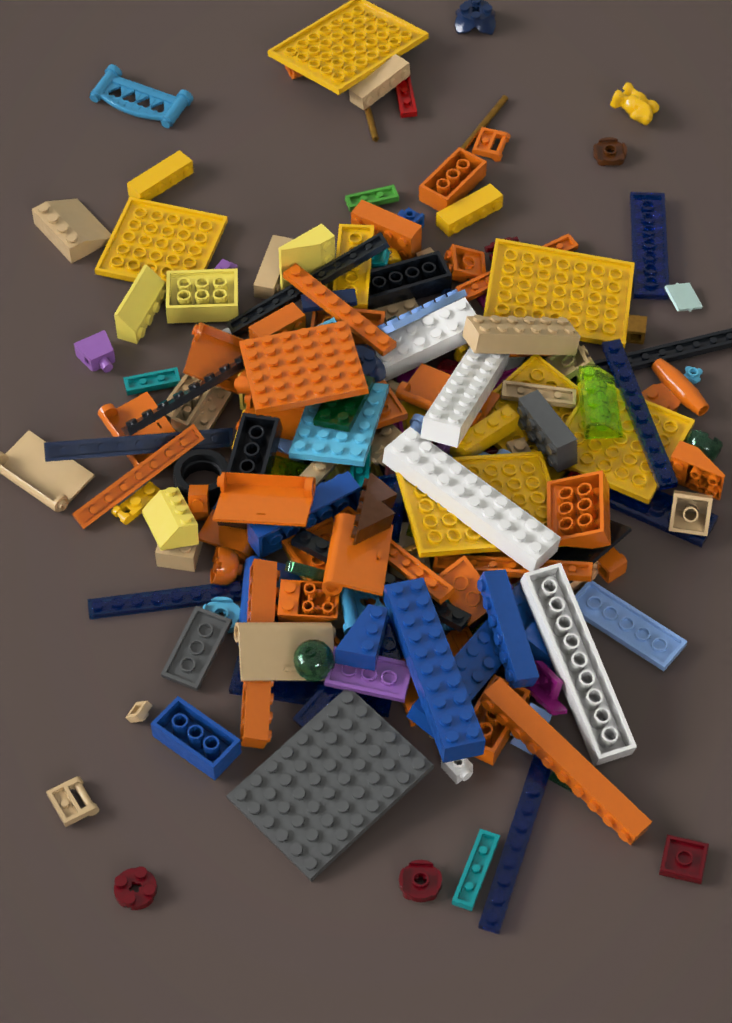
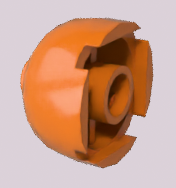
[210,546,243,586]

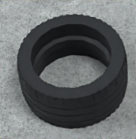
[173,449,228,507]

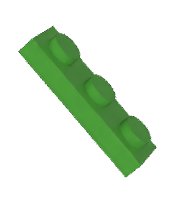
[345,185,399,212]

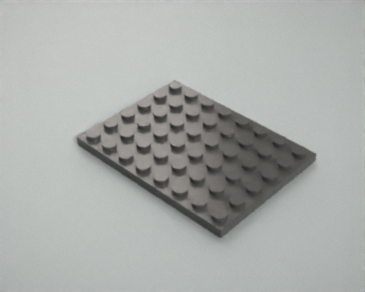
[227,690,434,882]

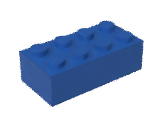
[151,696,242,781]

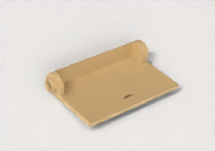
[0,430,95,512]
[234,622,336,681]

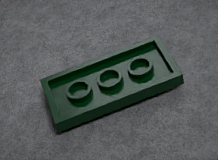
[313,375,375,432]

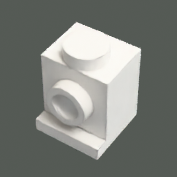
[441,758,473,785]

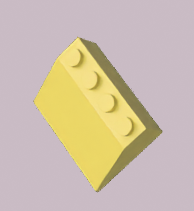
[278,224,335,290]
[166,268,239,324]

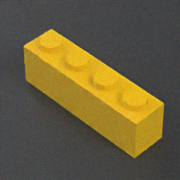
[127,150,194,201]
[436,183,503,237]
[449,404,520,457]

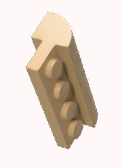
[171,378,234,432]

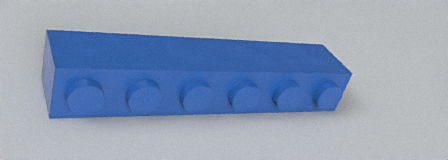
[477,569,539,689]

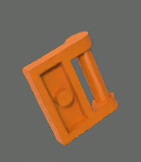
[472,127,511,162]

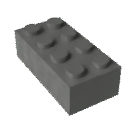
[517,390,577,473]

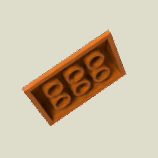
[547,470,611,549]

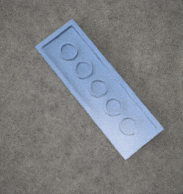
[377,289,467,334]
[575,581,687,672]

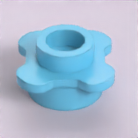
[684,366,703,384]

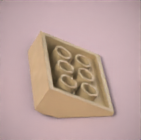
[32,199,111,263]

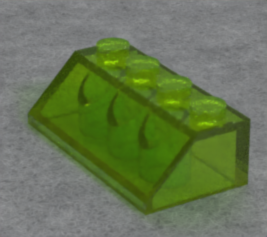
[577,366,623,439]

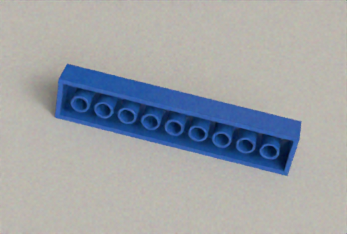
[383,577,486,763]
[406,582,534,738]

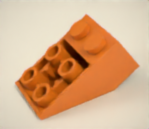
[667,440,725,501]
[277,579,340,622]

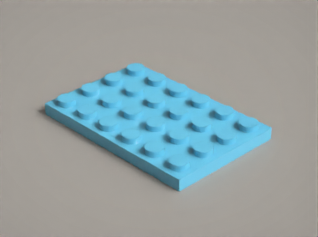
[288,383,389,467]

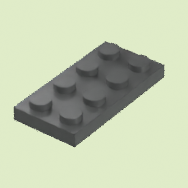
[161,606,233,691]

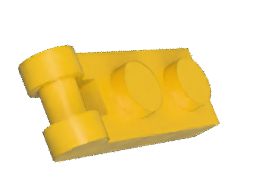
[111,481,161,525]

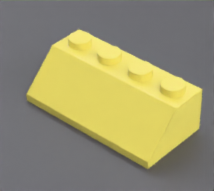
[114,264,166,344]
[142,487,199,551]

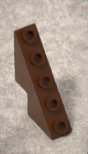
[351,473,397,545]

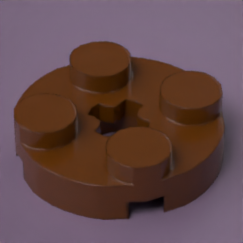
[593,137,627,166]

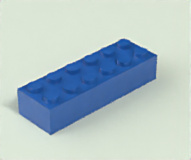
[247,471,360,558]

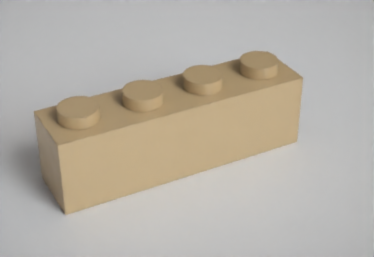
[348,54,411,110]
[253,235,293,299]

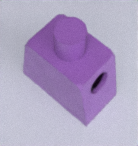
[74,330,115,373]

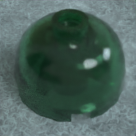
[685,430,723,462]
[293,640,335,681]

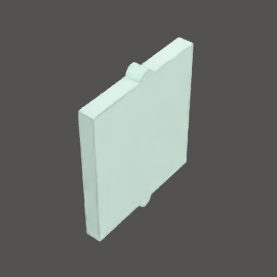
[664,283,703,312]

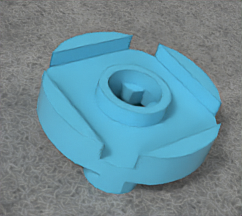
[202,597,240,633]

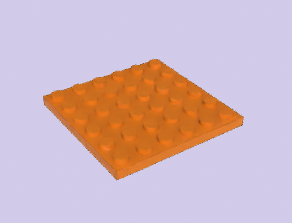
[239,320,369,416]

